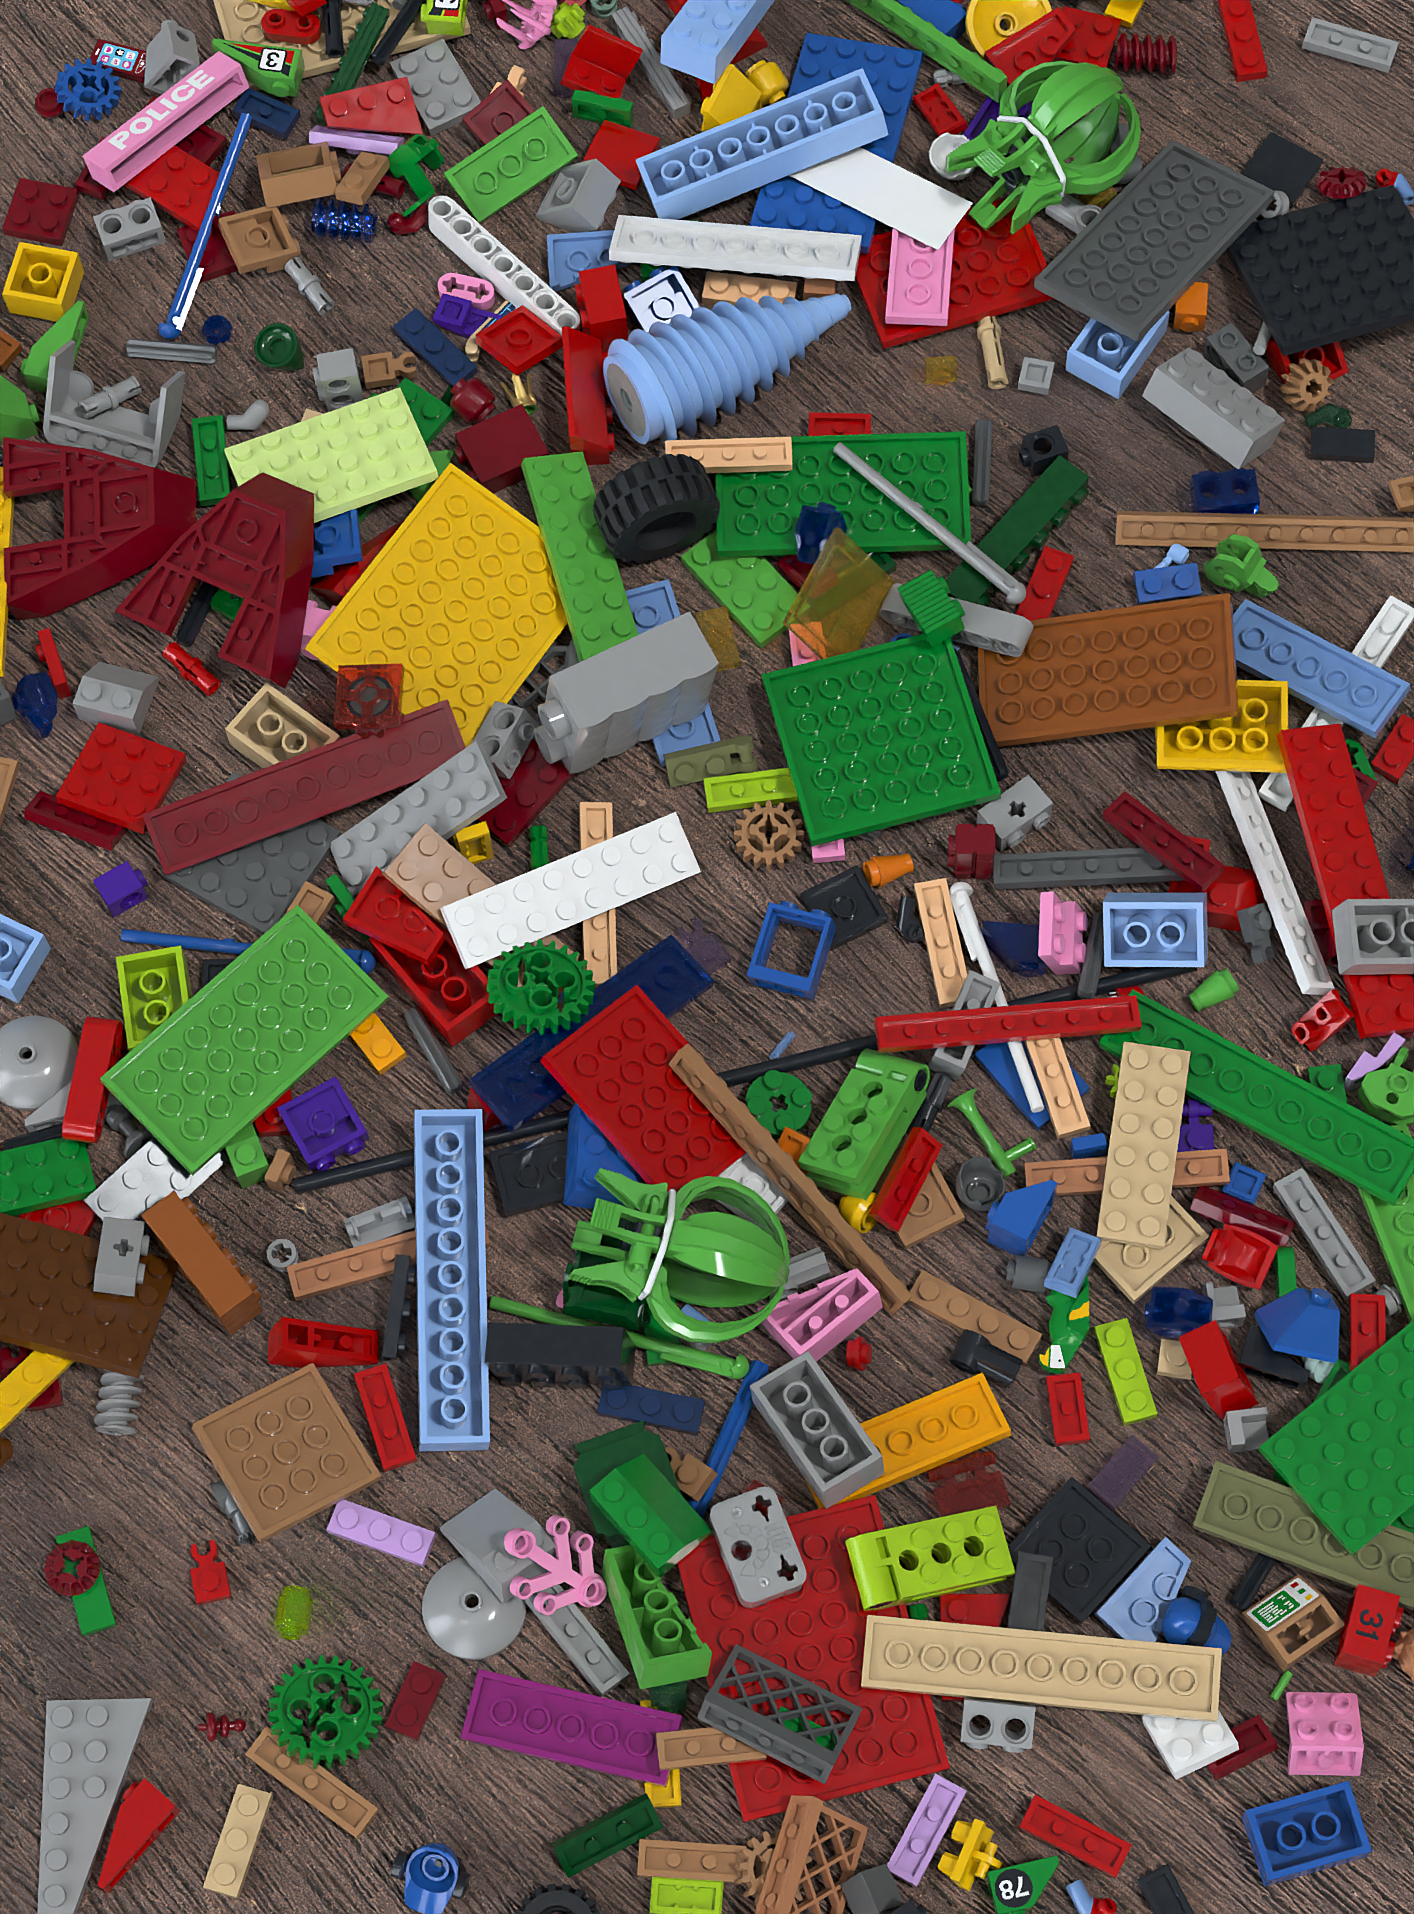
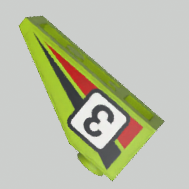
[421,0,468,36]

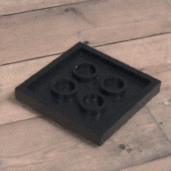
[1008,1477,1151,1625]

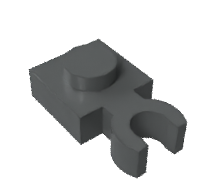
[1236,902,1278,964]

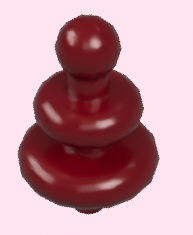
[198,1712,246,1742]

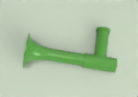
[947,1088,1036,1179]

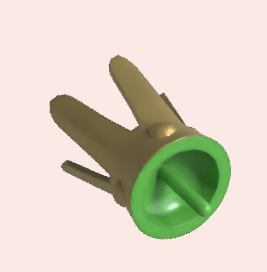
[499,373,538,415]

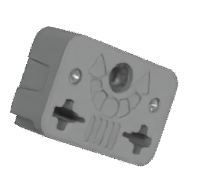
[709,1486,807,1608]

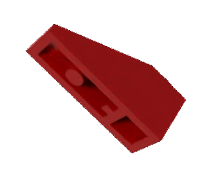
[268,1317,378,1368]
[97,1778,180,1894]

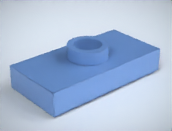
[1044,1227,1102,1298]

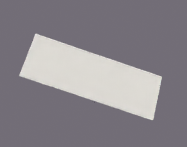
[789,147,973,250]

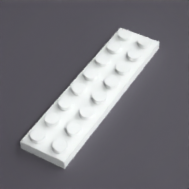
[609,215,862,281]
[440,812,701,970]

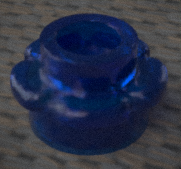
[202,315,232,344]

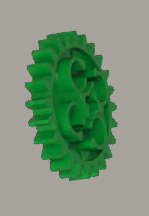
[487,939,595,1035]
[268,1655,383,1770]

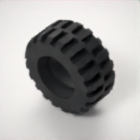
[593,454,720,563]

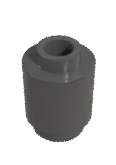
[1005,1255,1053,1293]

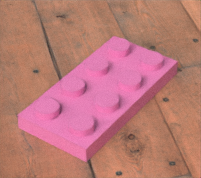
[885,228,955,326]

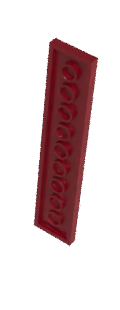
[142,699,466,875]

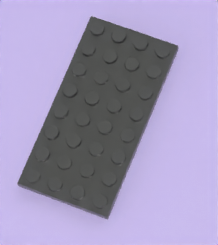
[1034,140,1275,342]

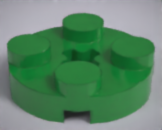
[744,1070,812,1138]

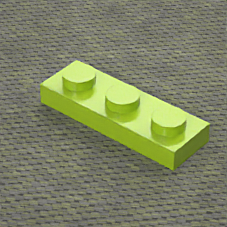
[704,768,798,813]
[1094,1318,1157,1426]

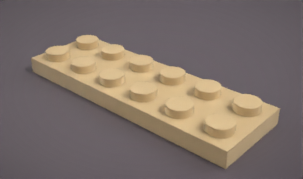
[1096,1042,1191,1249]

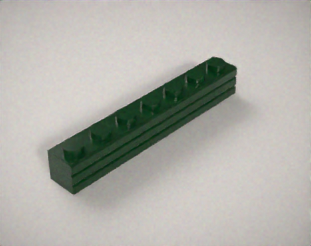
[315,2,390,126]

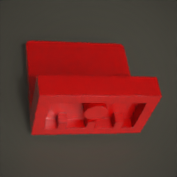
[560,25,643,98]

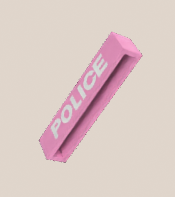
[83,51,249,192]

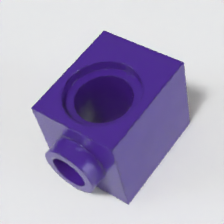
[93,861,148,917]

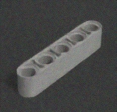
[879,583,1034,657]

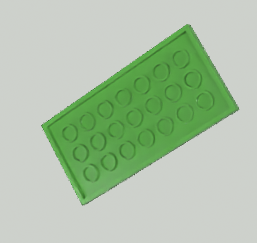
[100,905,389,1176]

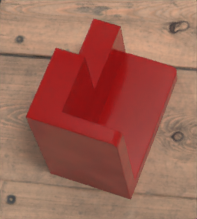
[1179,1320,1259,1420]

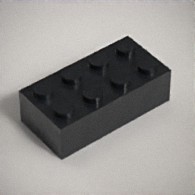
[484,1322,636,1390]

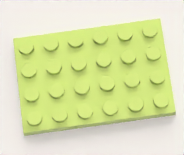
[224,387,439,523]

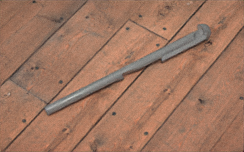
[833,442,1026,605]

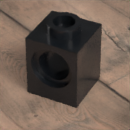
[1018,425,1069,477]

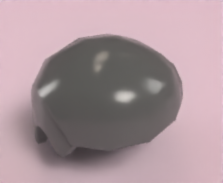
[955,1157,1006,1211]

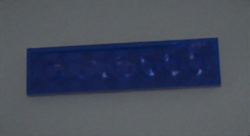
[469,934,714,1132]

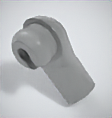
[227,399,270,430]

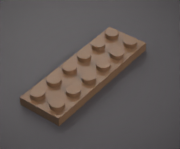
[382,823,573,987]

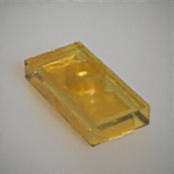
[695,606,741,672]

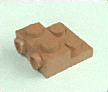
[218,206,301,274]

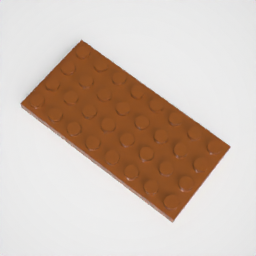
[978,593,1239,747]

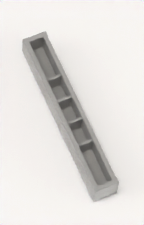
[611,6,692,120]

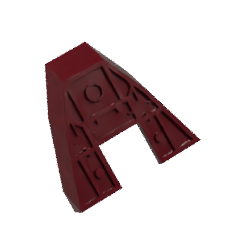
[3,437,197,621]
[115,472,314,688]

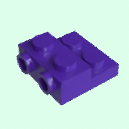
[277,1076,369,1172]

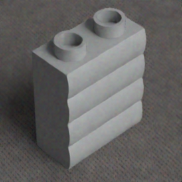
[534,611,719,774]

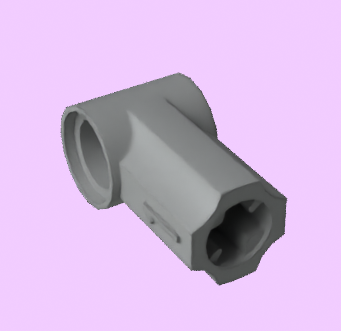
[1045,193,1102,237]
[769,1247,830,1300]

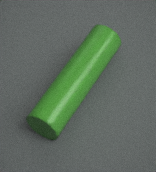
[1269,1670,1293,1702]

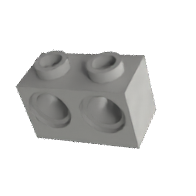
[93,197,166,262]
[312,348,364,412]
[472,701,539,779]
[960,1697,1036,1753]

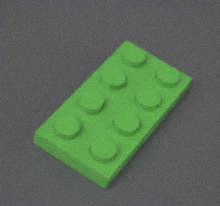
[444,106,578,224]
[681,529,810,649]

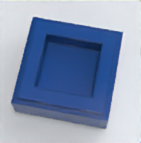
[1070,1133,1107,1159]
[1222,1162,1266,1205]

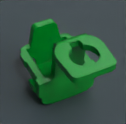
[388,134,445,218]

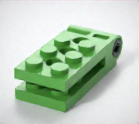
[798,1048,930,1201]

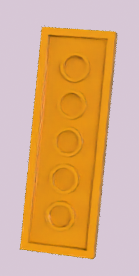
[803,1372,1011,1509]

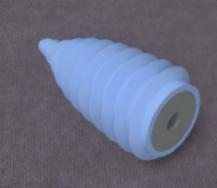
[603,294,851,444]

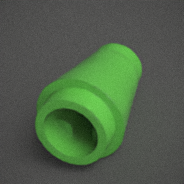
[1188,968,1239,1012]

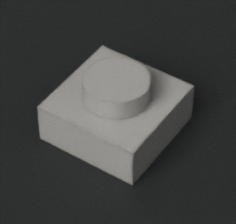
[1017,357,1055,395]

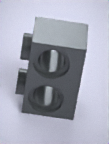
[1203,322,1269,394]

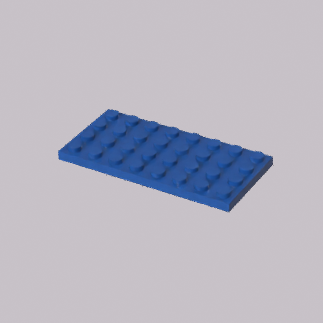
[750,33,923,254]

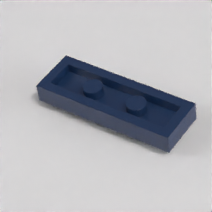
[393,308,478,388]
[597,1385,705,1436]

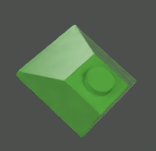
[0,375,40,445]

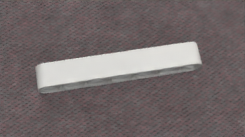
[428,195,580,348]

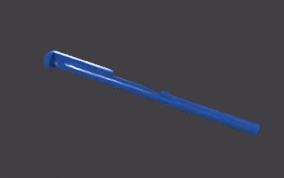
[158,113,253,340]
[121,929,376,974]

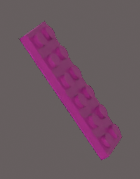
[460,1669,683,1788]

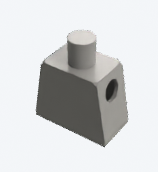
[144,20,200,94]

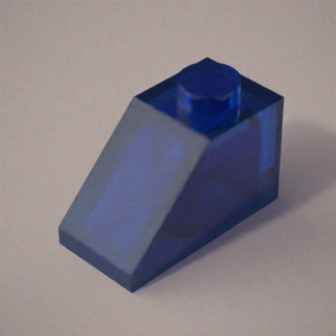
[982,921,1046,977]

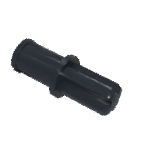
[908,1072,952,1133]

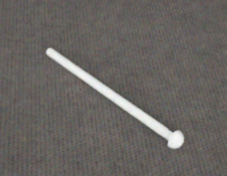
[949,882,1044,1113]

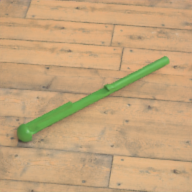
[490,1296,749,1379]

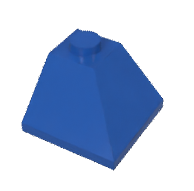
[1254,1288,1340,1363]

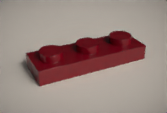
[24,791,126,851]
[1190,1186,1296,1247]

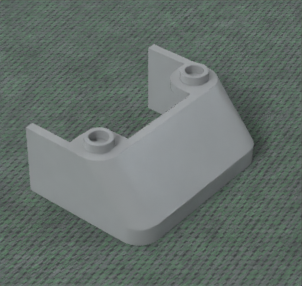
[43,340,185,468]

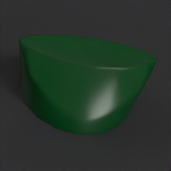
[254,323,304,371]

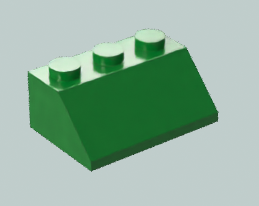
[589,1454,713,1578]

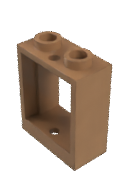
[256,141,342,208]

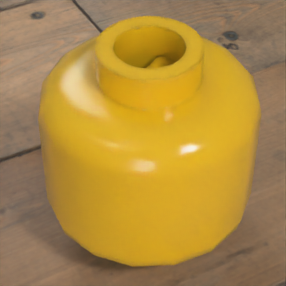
[745,60,789,106]

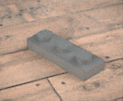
[1302,17,1399,73]

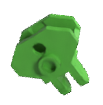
[1203,534,1279,599]
[1357,1046,1414,1126]

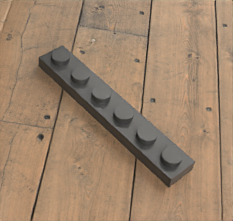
[994,847,1186,889]

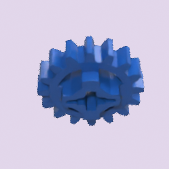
[55,58,121,121]

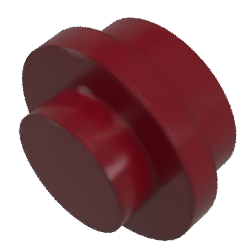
[35,88,64,118]

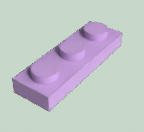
[309,125,404,157]
[326,1500,436,1567]
[887,1773,967,1888]

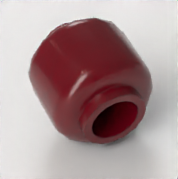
[450,377,496,424]

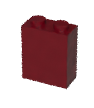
[453,404,549,494]

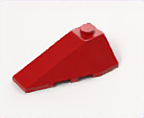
[312,517,407,606]

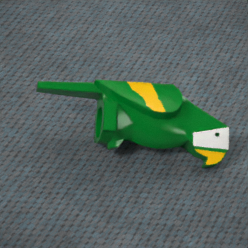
[1038,1274,1089,1374]

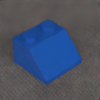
[985,1180,1058,1256]

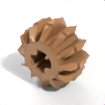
[1279,358,1335,412]

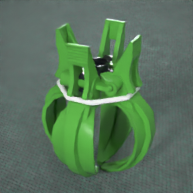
[946,61,1141,234]
[568,1168,790,1343]

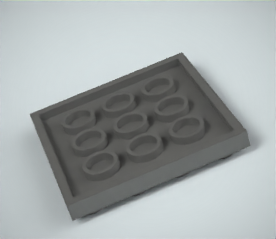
[161,771,341,935]

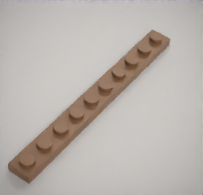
[1115,511,1414,552]
[668,1044,912,1317]

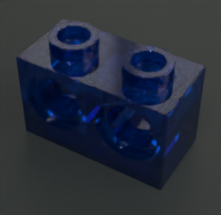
[1189,468,1260,514]

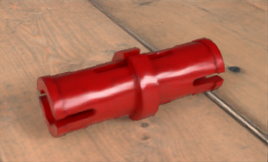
[162,642,221,696]

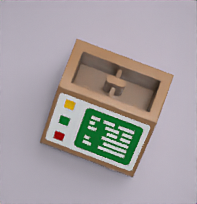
[1241,1574,1345,1672]

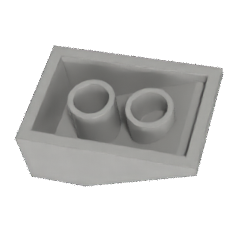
[440,1489,556,1603]

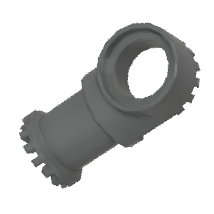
[210,1480,257,1545]

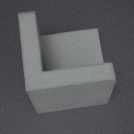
[1202,1282,1246,1329]
[1223,1407,1269,1453]

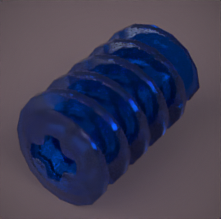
[311,197,378,244]

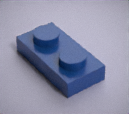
[1133,563,1202,605]

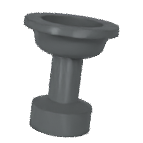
[106,1105,153,1159]

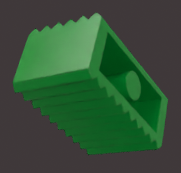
[897,569,965,647]

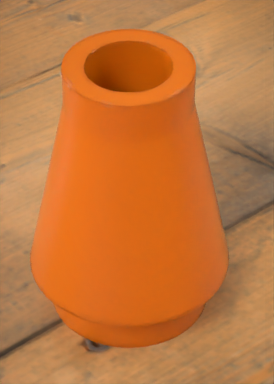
[863,853,914,888]

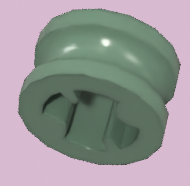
[591,0,618,19]

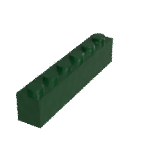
[945,455,1089,607]

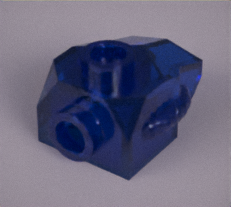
[794,502,847,567]
[12,671,57,739]
[1144,1287,1213,1339]

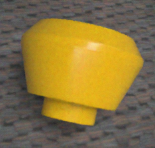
[838,1192,878,1234]

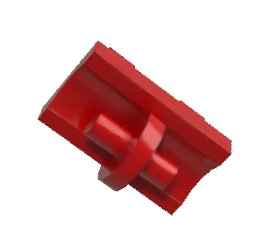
[1291,989,1355,1052]

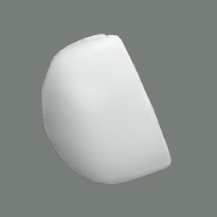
[929,132,975,180]

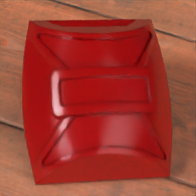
[1202,1224,1278,1290]

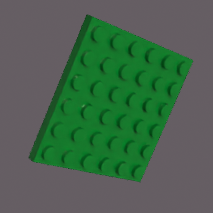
[761,634,1001,846]

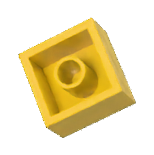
[2,242,84,322]

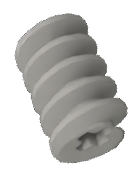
[94,1369,145,1436]

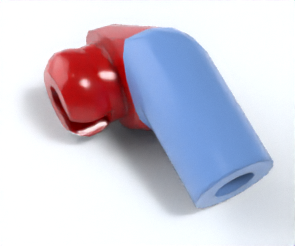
[1375,168,1414,205]
[1065,1879,1117,1914]

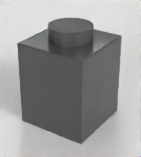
[840,1864,904,1914]

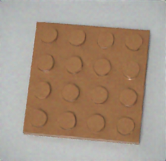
[192,1363,381,1543]

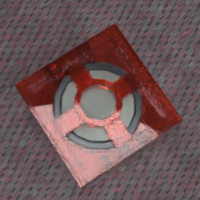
[334,663,405,739]

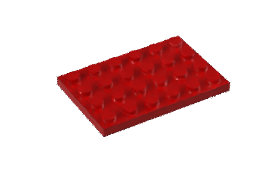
[855,197,1054,349]
[540,985,760,1193]

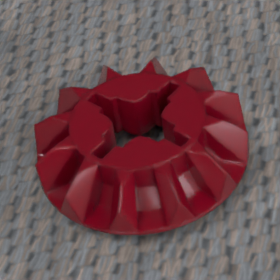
[1317,166,1366,199]
[43,1540,100,1596]

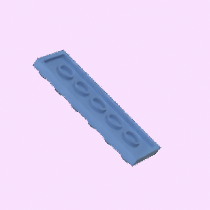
[625,579,721,767]
[1233,599,1410,738]

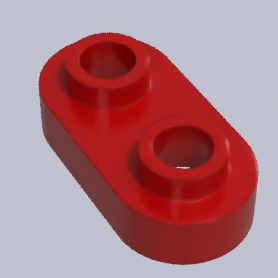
[261,9,321,45]

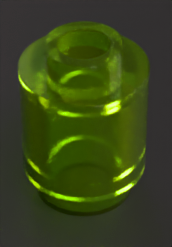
[273,1586,313,1640]

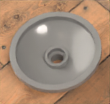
[0,1016,79,1111]
[422,1557,527,1660]

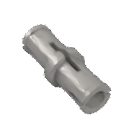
[284,257,335,315]
[78,376,141,420]

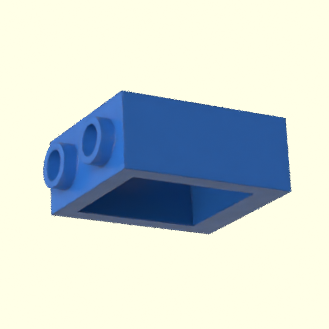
[746,901,836,1001]

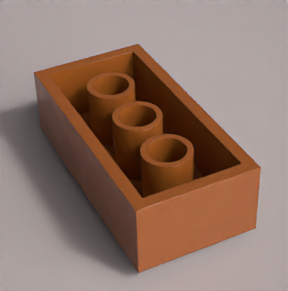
[141,1191,262,1335]

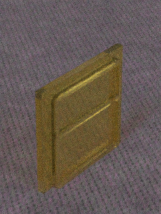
[783,527,895,659]

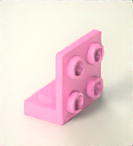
[1286,1692,1364,1776]

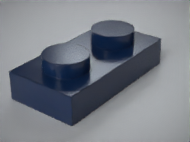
[232,88,301,140]

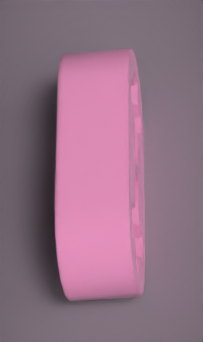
[437,273,495,310]

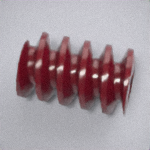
[1114,32,1177,75]

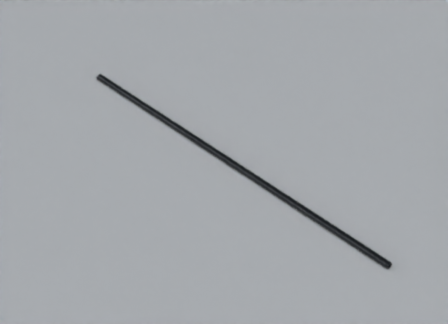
[293,967,1197,1194]

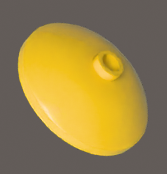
[966,0,1052,60]

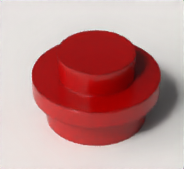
[846,1337,872,1371]

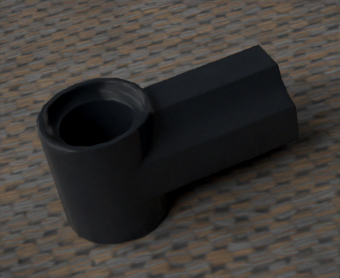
[949,1329,1023,1388]

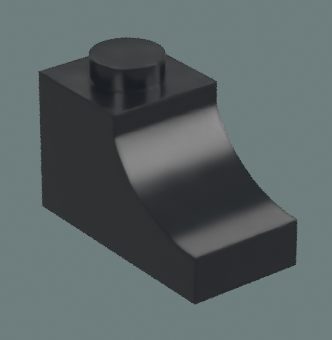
[1239,1325,1310,1392]

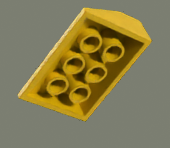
[1155,680,1288,773]

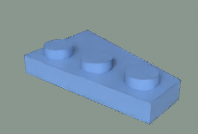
[547,230,635,292]
[1094,1537,1191,1642]

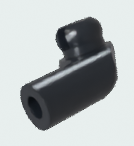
[896,896,924,943]

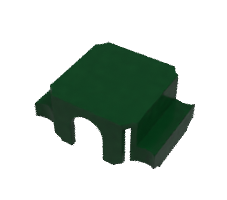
[563,1217,663,1331]
[573,1420,682,1548]

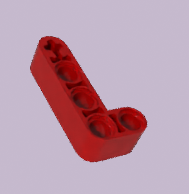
[62,1016,127,1143]

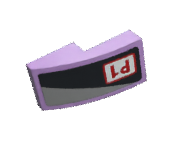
[1344,1033,1405,1091]

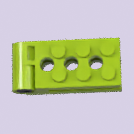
[845,1505,1015,1611]

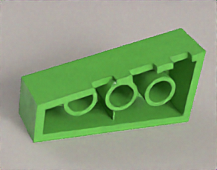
[602,1545,712,1690]

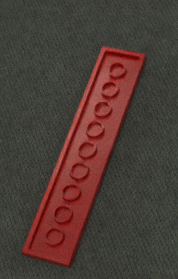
[1276,723,1414,1039]

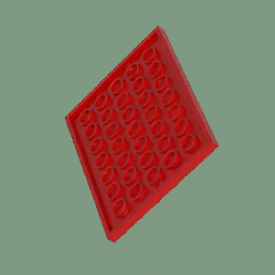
[677,1495,950,1823]

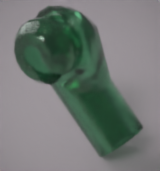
[1303,403,1352,430]

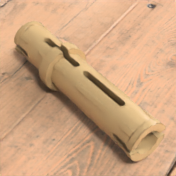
[976,316,1008,389]

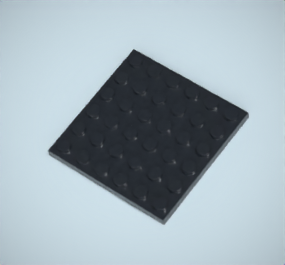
[1225,185,1414,356]

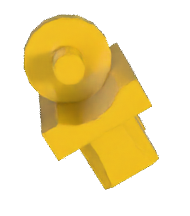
[938,1819,1002,1892]

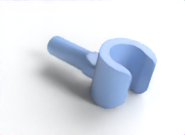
[1154,544,1189,569]

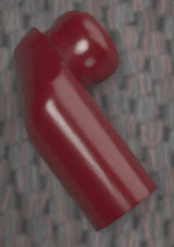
[387,204,428,235]

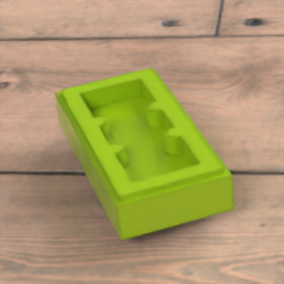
[649,1877,724,1914]

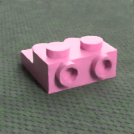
[1038,892,1088,975]

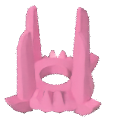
[496,0,557,49]

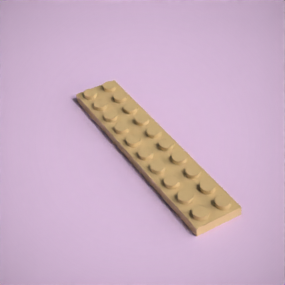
[861,1615,1222,1722]

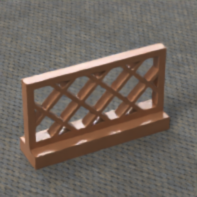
[755,1795,868,1914]

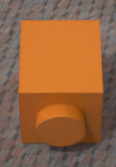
[1173,282,1209,332]

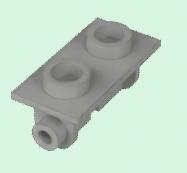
[343,1196,415,1247]

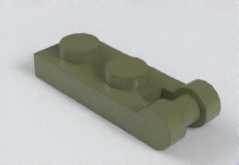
[663,736,758,788]

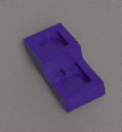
[432,293,502,339]

